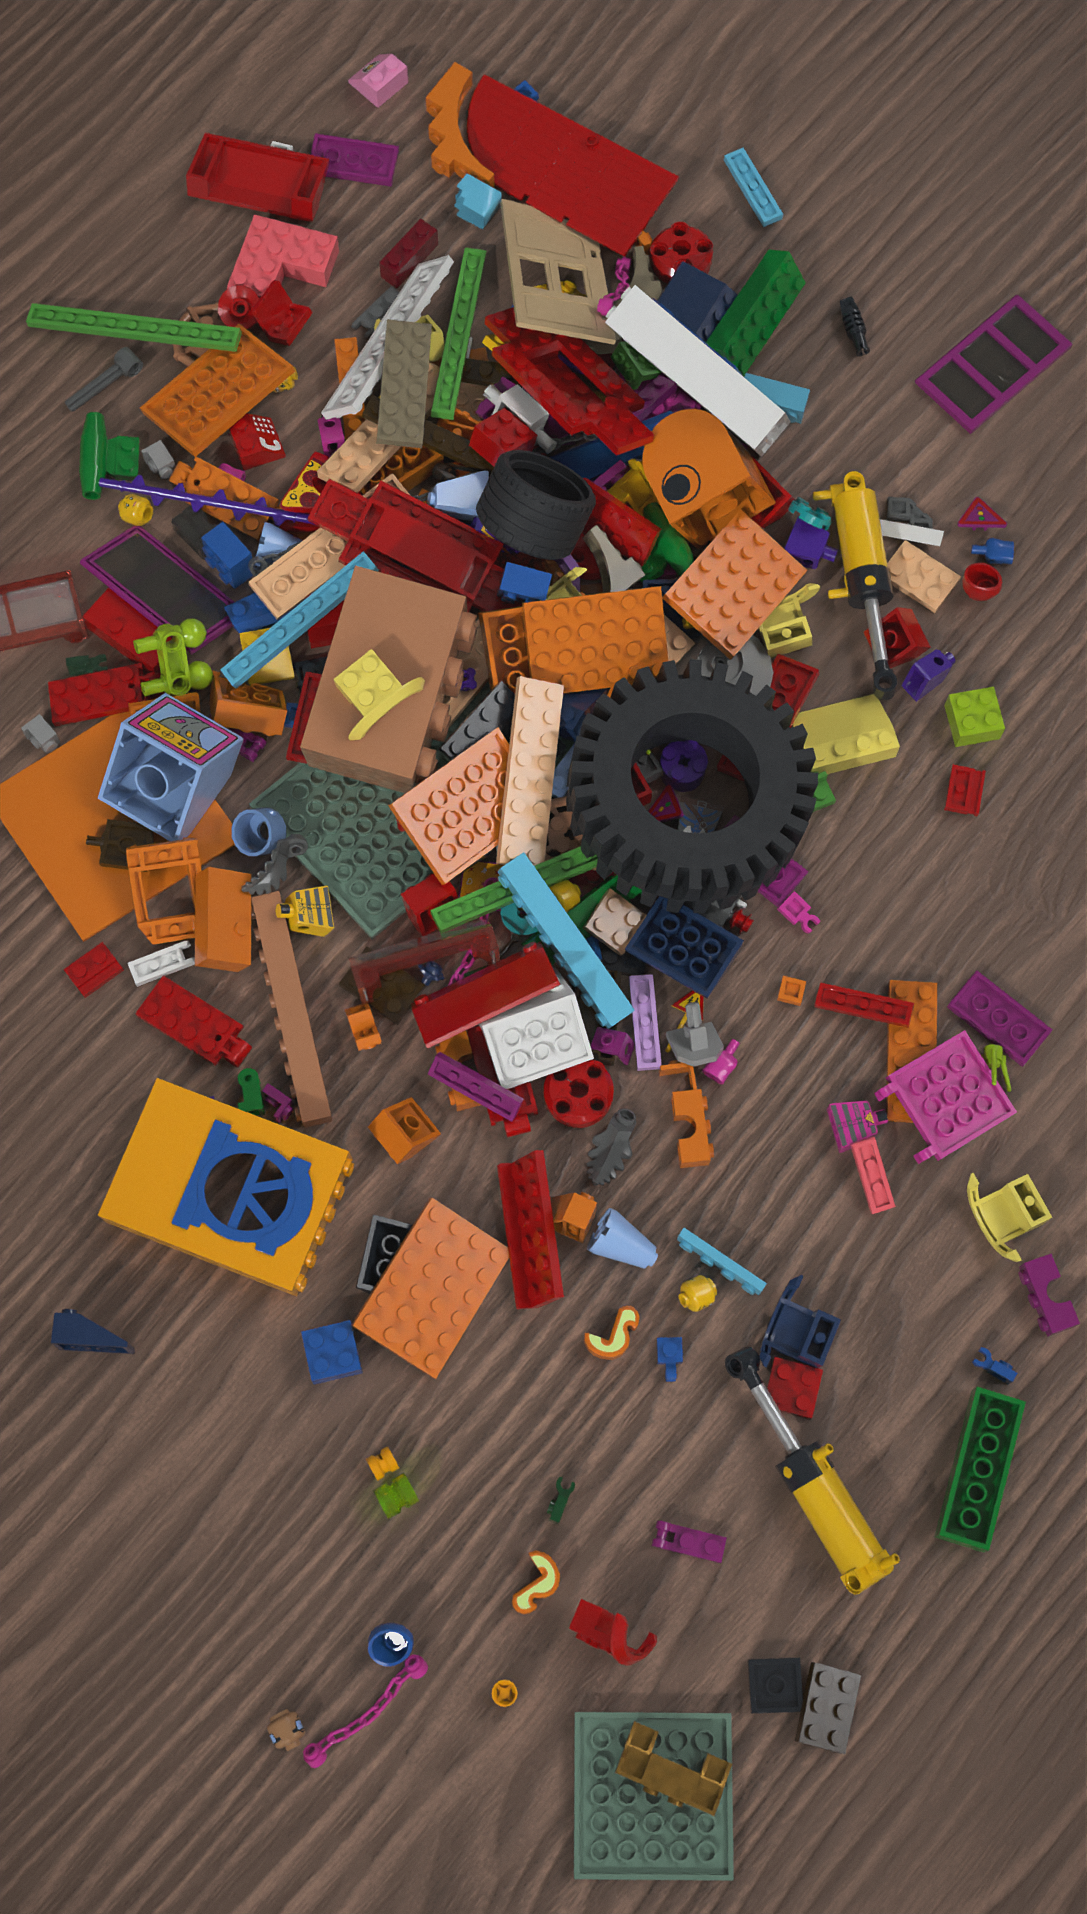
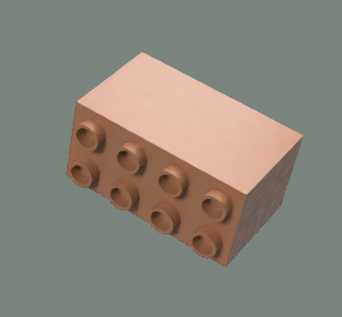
[300,565,477,793]

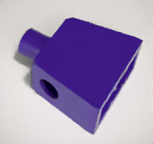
[784,516,838,569]
[901,649,956,702]

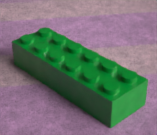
[706,249,806,377]
[934,1387,1026,1553]

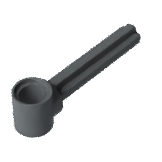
[65,347,143,412]

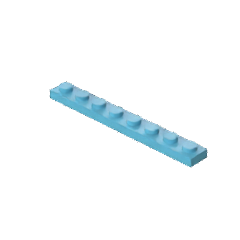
[220,551,379,689]

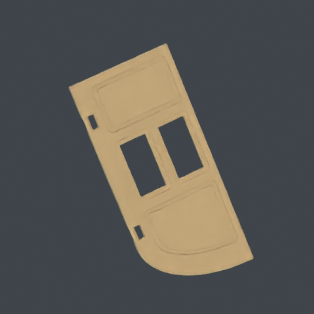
[500,199,616,345]

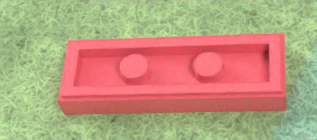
[850,1136,896,1214]

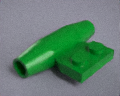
[79,412,140,500]
[628,502,695,582]

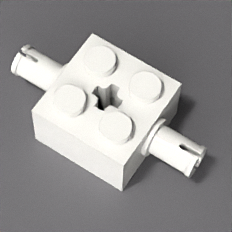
[483,384,557,454]

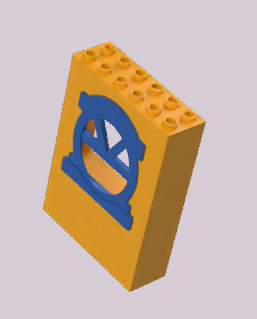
[98,1078,355,1297]

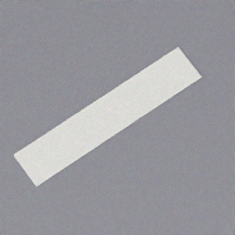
[880,519,944,546]

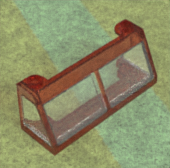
[0,570,89,652]
[349,918,500,1005]

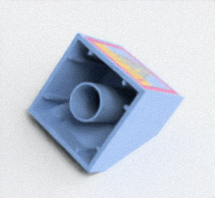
[98,693,244,841]

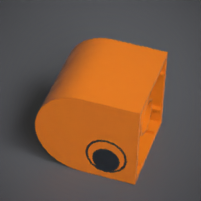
[643,409,776,549]

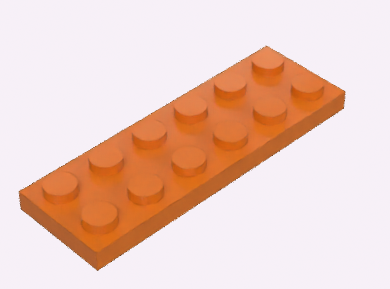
[886,980,937,1123]

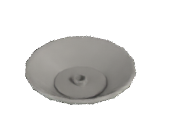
[676,634,773,696]

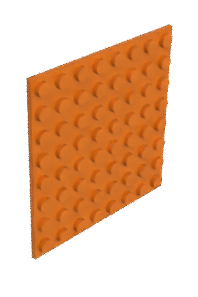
[0,712,235,942]

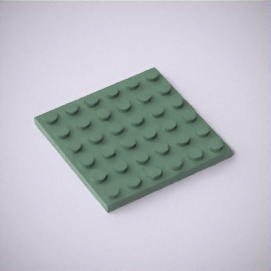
[574,1712,734,1881]

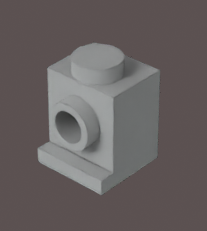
[141,440,176,480]
[21,714,61,753]

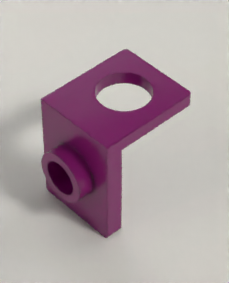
[590,1027,635,1065]

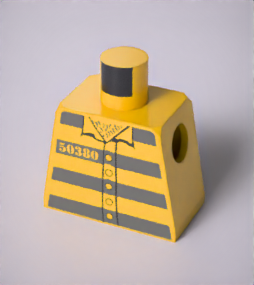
[275,886,334,937]

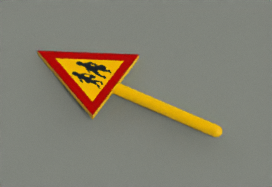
[665,991,704,1053]

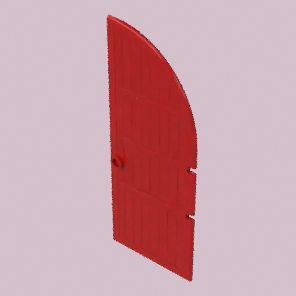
[467,74,679,257]

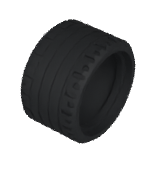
[476,450,596,560]

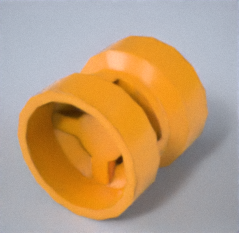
[366,1446,400,1481]
[492,1680,518,1707]

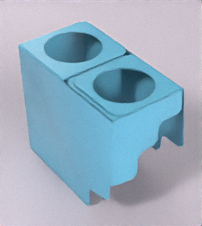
[454,173,502,229]

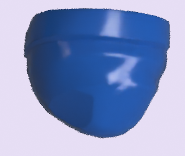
[368,1622,414,1666]

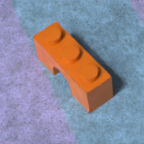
[435,1030,481,1112]
[671,1089,714,1168]

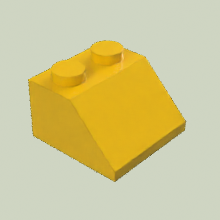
[239,628,295,686]

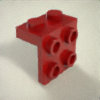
[252,280,312,346]

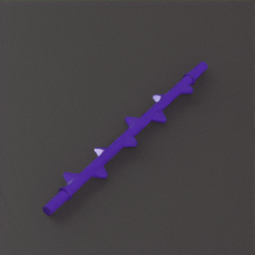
[99,475,313,527]

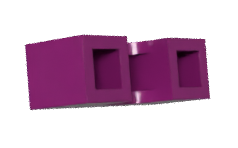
[1018,1254,1080,1337]

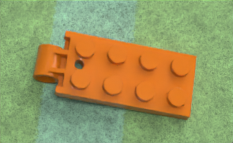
[168,457,280,541]

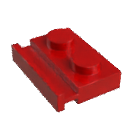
[944,764,986,817]
[63,942,124,998]

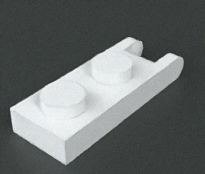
[128,940,195,987]

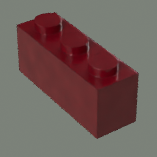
[379,218,438,289]

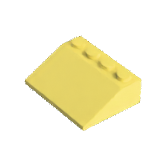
[791,694,900,774]

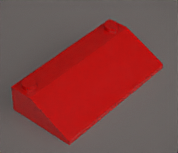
[186,133,330,222]
[411,941,560,1049]

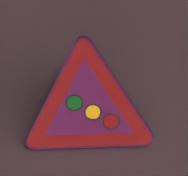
[957,497,1007,531]
[648,785,684,823]

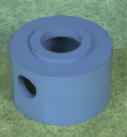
[232,807,286,856]

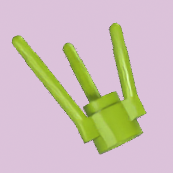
[981,1044,1011,1092]

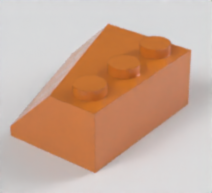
[209,671,287,736]

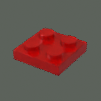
[767,1357,823,1420]

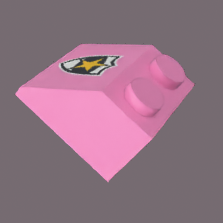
[348,54,408,108]

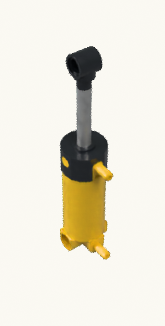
[812,471,897,700]
[725,1346,900,1595]

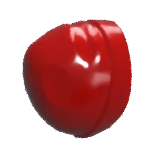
[962,562,1002,601]

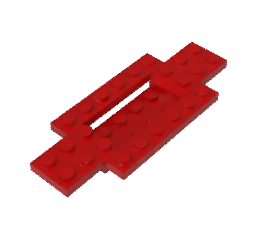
[484,307,654,456]
[308,479,522,613]

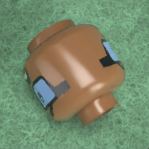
[267,1709,305,1752]

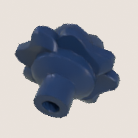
[418,961,445,986]

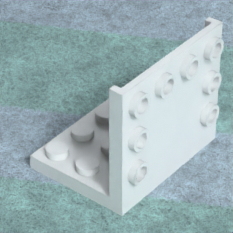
[479,967,594,1089]

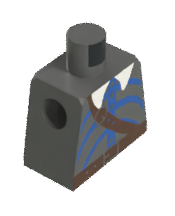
[677,796,724,833]

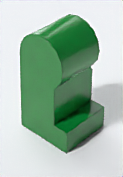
[237,1068,265,1116]

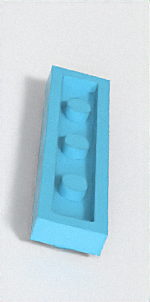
[724,148,783,227]
[677,1228,767,1295]

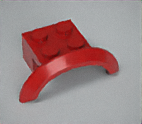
[569,1599,657,1666]

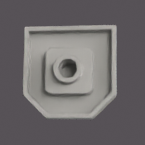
[666,1002,724,1066]

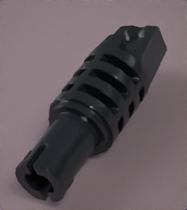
[840,296,870,356]

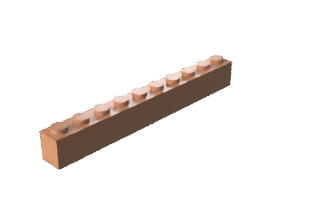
[251,891,333,1128]

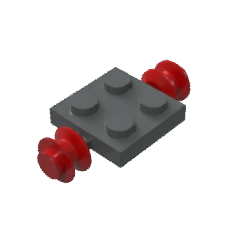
[683,894,754,934]

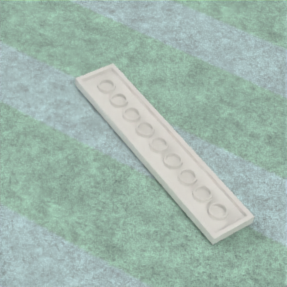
[321,255,454,420]

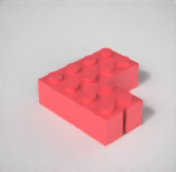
[227,214,339,298]

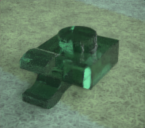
[66,654,109,676]

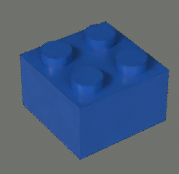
[201,522,255,589]
[497,562,552,604]
[301,1320,363,1385]

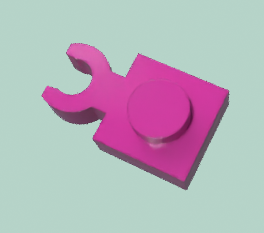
[777,891,820,934]

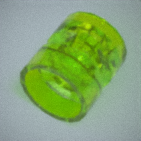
[373,1472,420,1520]

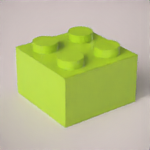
[944,687,1005,747]

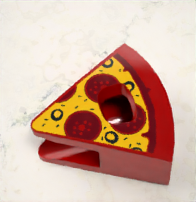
[278,451,361,532]

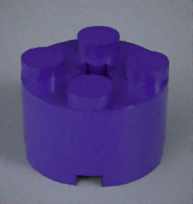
[660,740,707,792]

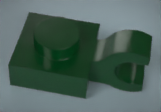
[547,1477,575,1525]

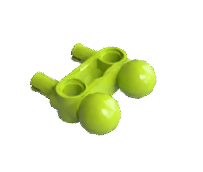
[133,618,213,696]

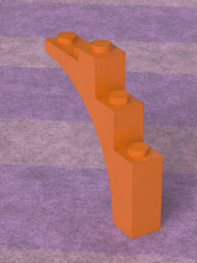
[426,62,494,188]

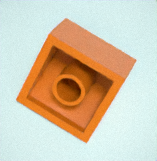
[368,1097,441,1164]

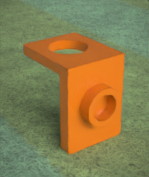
[659,1060,697,1090]

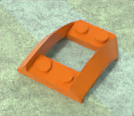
[126,837,201,944]

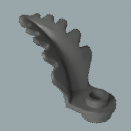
[242,834,308,895]
[587,1109,636,1186]

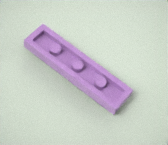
[629,974,662,1071]

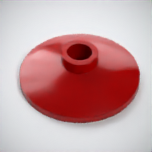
[218,285,260,329]

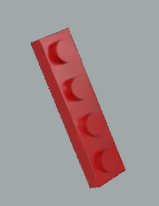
[286,672,322,764]
[815,983,915,1028]

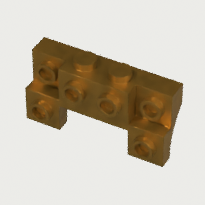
[615,1721,732,1816]

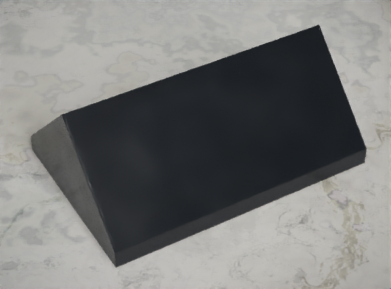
[356,1214,413,1294]

